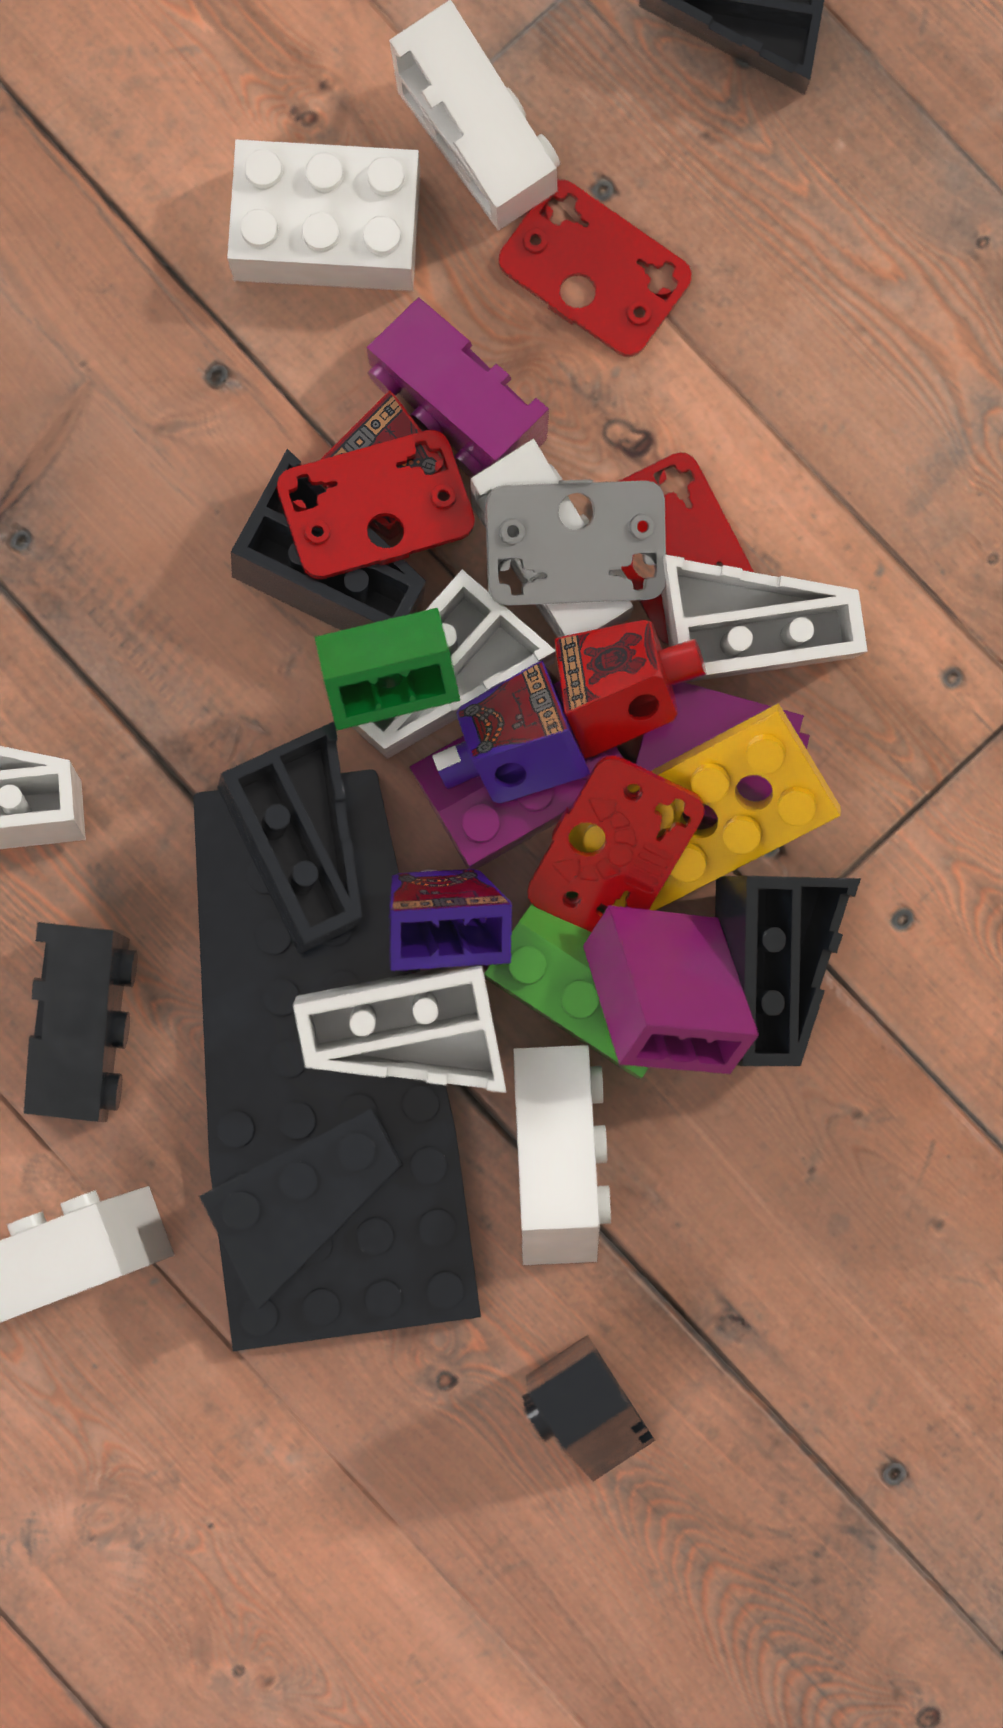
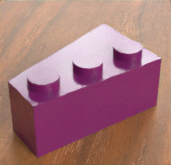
[366,297,549,478]

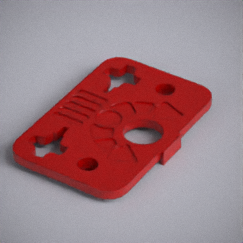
[499,180,692,357]
[277,430,475,579]
[619,452,754,646]
[527,755,704,932]

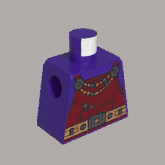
[433,660,591,804]
[390,869,512,971]

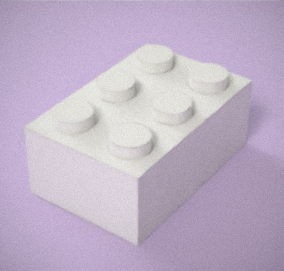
[227,140,420,291]

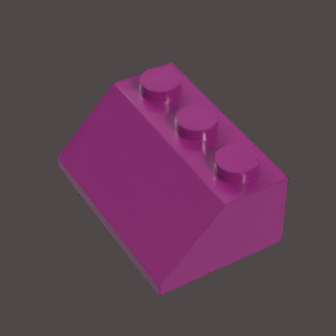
[409,681,622,870]

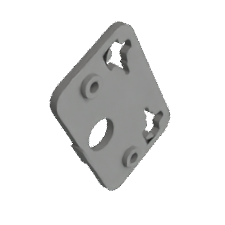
[486,479,666,605]

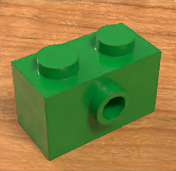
[314,607,461,731]

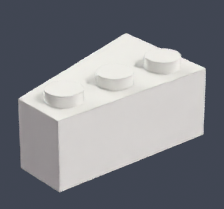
[389,0,560,231]
[470,439,633,638]
[662,555,868,682]
[352,569,556,759]
[0,746,86,849]
[293,965,507,1093]
[514,1045,611,1265]
[0,1186,175,1322]

